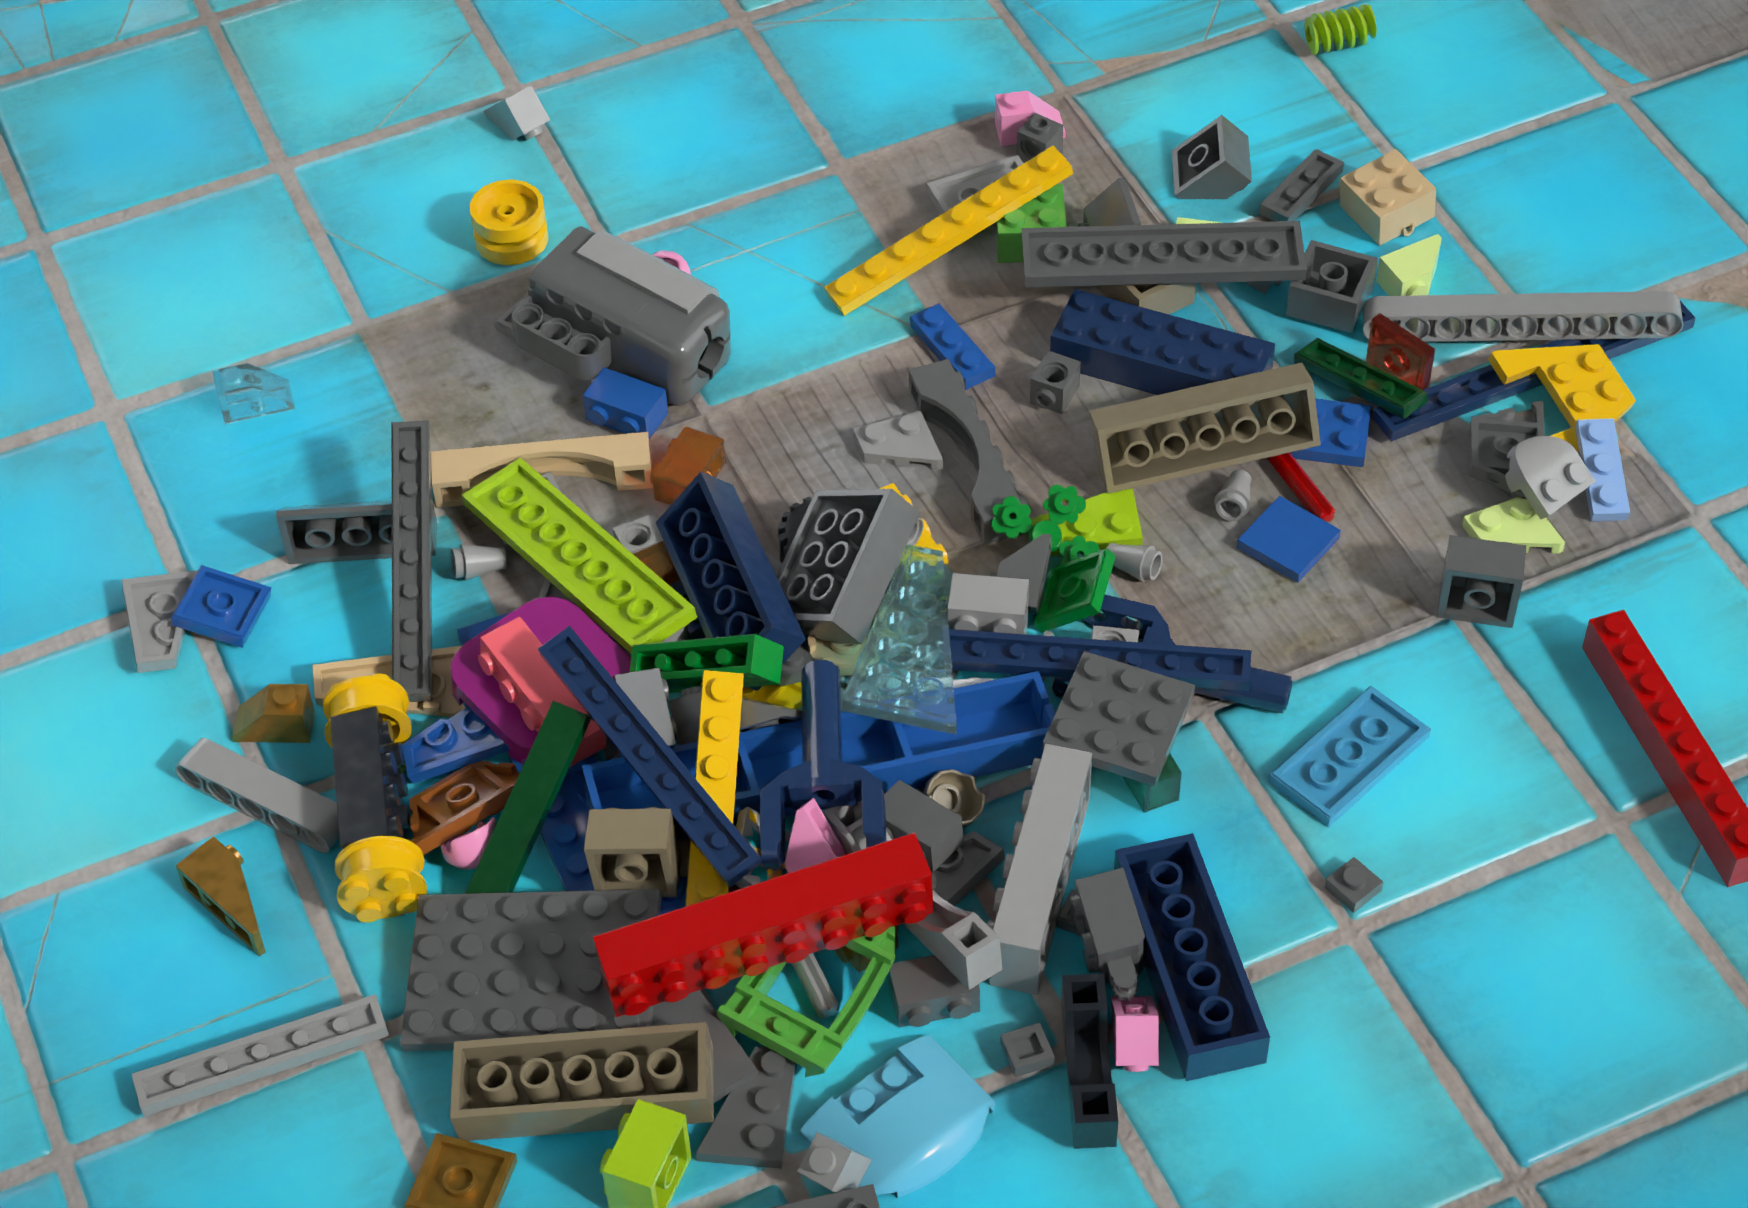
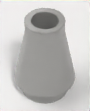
[1214,470,1252,521]
[1107,543,1163,582]
[451,544,507,581]

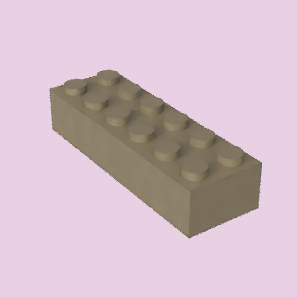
[1089,363,1321,494]
[450,1022,714,1141]

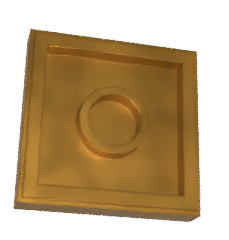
[404,1133,518,1208]

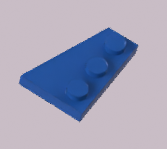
[402,703,509,784]

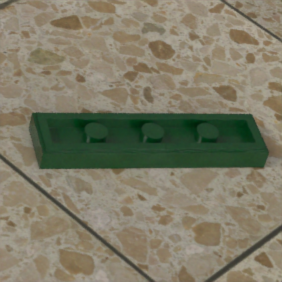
[1294,338,1427,419]

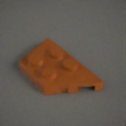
[409,760,520,855]

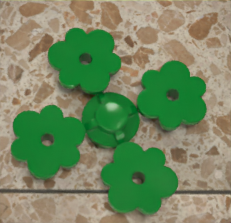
[991,484,1100,574]

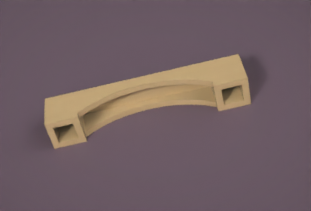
[431,432,653,508]

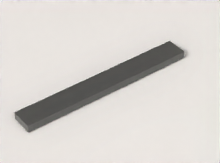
[391,420,433,702]

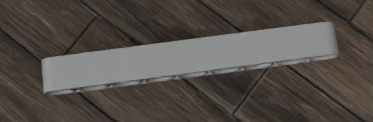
[1362,291,1684,342]

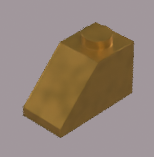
[232,684,315,743]

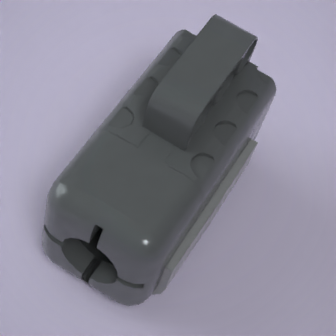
[512,226,731,406]

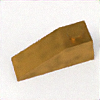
[176,836,266,957]

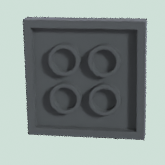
[1043,651,1195,786]

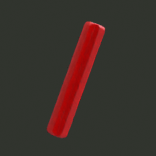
[1267,453,1335,522]

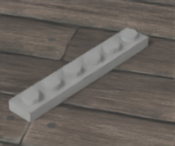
[132,994,389,1117]

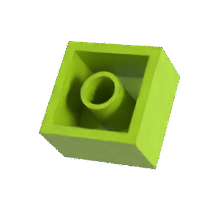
[600,1099,692,1208]

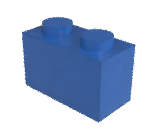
[583,367,668,440]

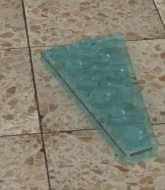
[842,544,957,735]

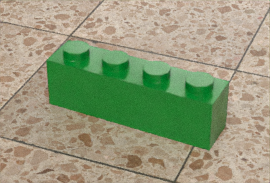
[629,634,784,693]

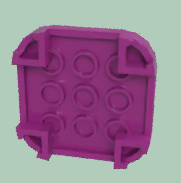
[451,597,631,764]

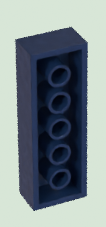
[1050,289,1275,395]
[656,472,806,691]
[1114,833,1270,1081]

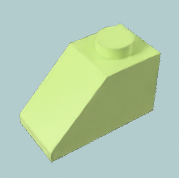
[1376,234,1442,296]

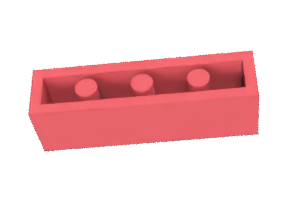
[478,617,607,767]

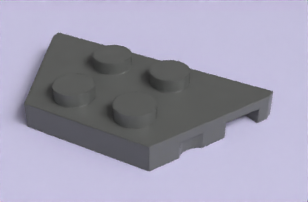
[1469,401,1545,499]

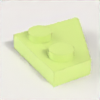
[1462,497,1565,554]

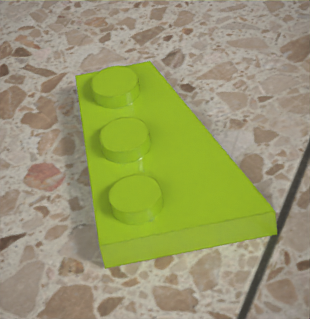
[1028,488,1143,556]

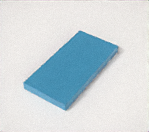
[1268,686,1431,827]

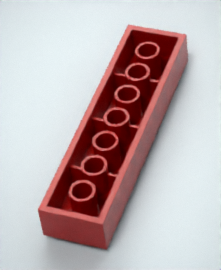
[593,832,933,1017]

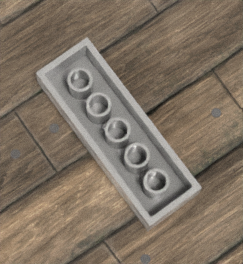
[987,744,1092,995]

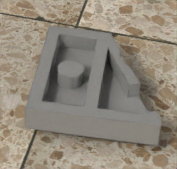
[853,411,943,470]

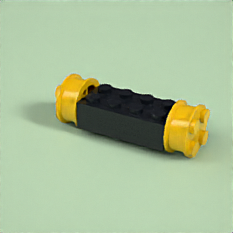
[323,673,427,923]

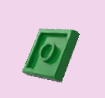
[1034,548,1116,633]

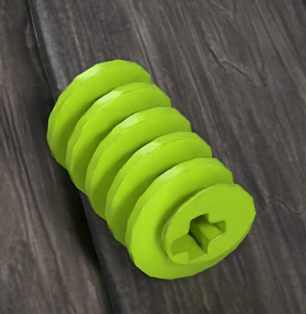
[1304,4,1377,55]

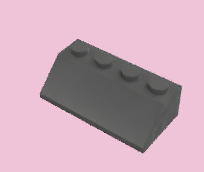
[276,499,437,564]

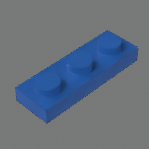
[910,303,995,390]

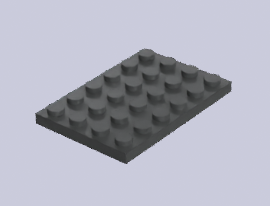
[400,889,662,1051]

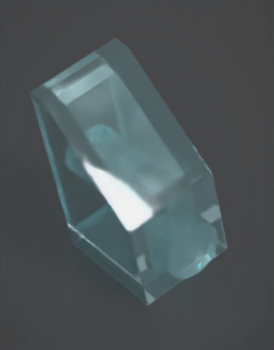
[212,363,295,424]

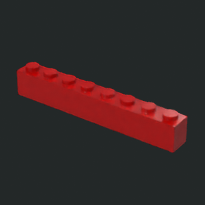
[1582,610,1748,887]

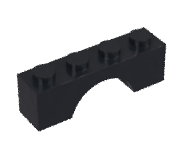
[1061,974,1119,1149]

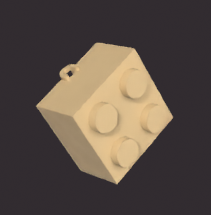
[1340,149,1436,246]

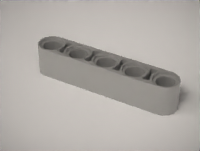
[175,738,339,853]

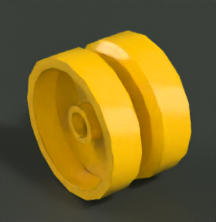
[470,179,549,266]

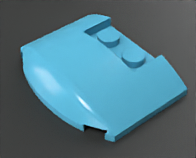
[800,1035,995,1198]

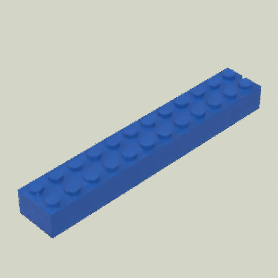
[582,671,1056,839]

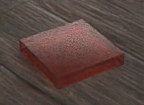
[1365,313,1435,390]

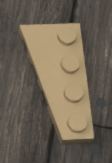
[312,645,465,717]

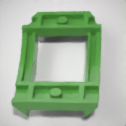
[717,926,896,1077]

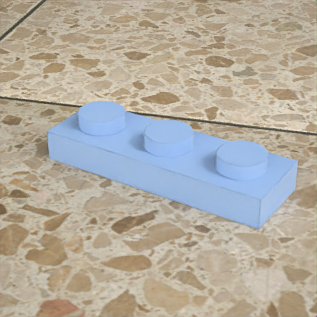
[1575,418,1630,522]

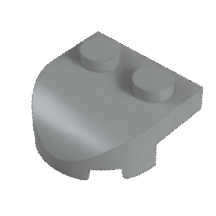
[1505,436,1596,520]

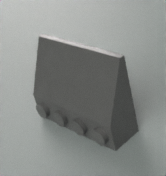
[776,489,920,644]

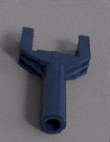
[1052,595,1293,714]
[760,660,887,870]

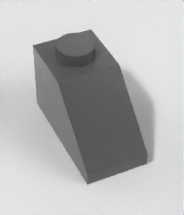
[990,534,1053,615]

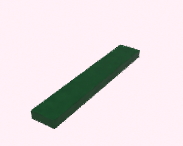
[465,700,592,894]

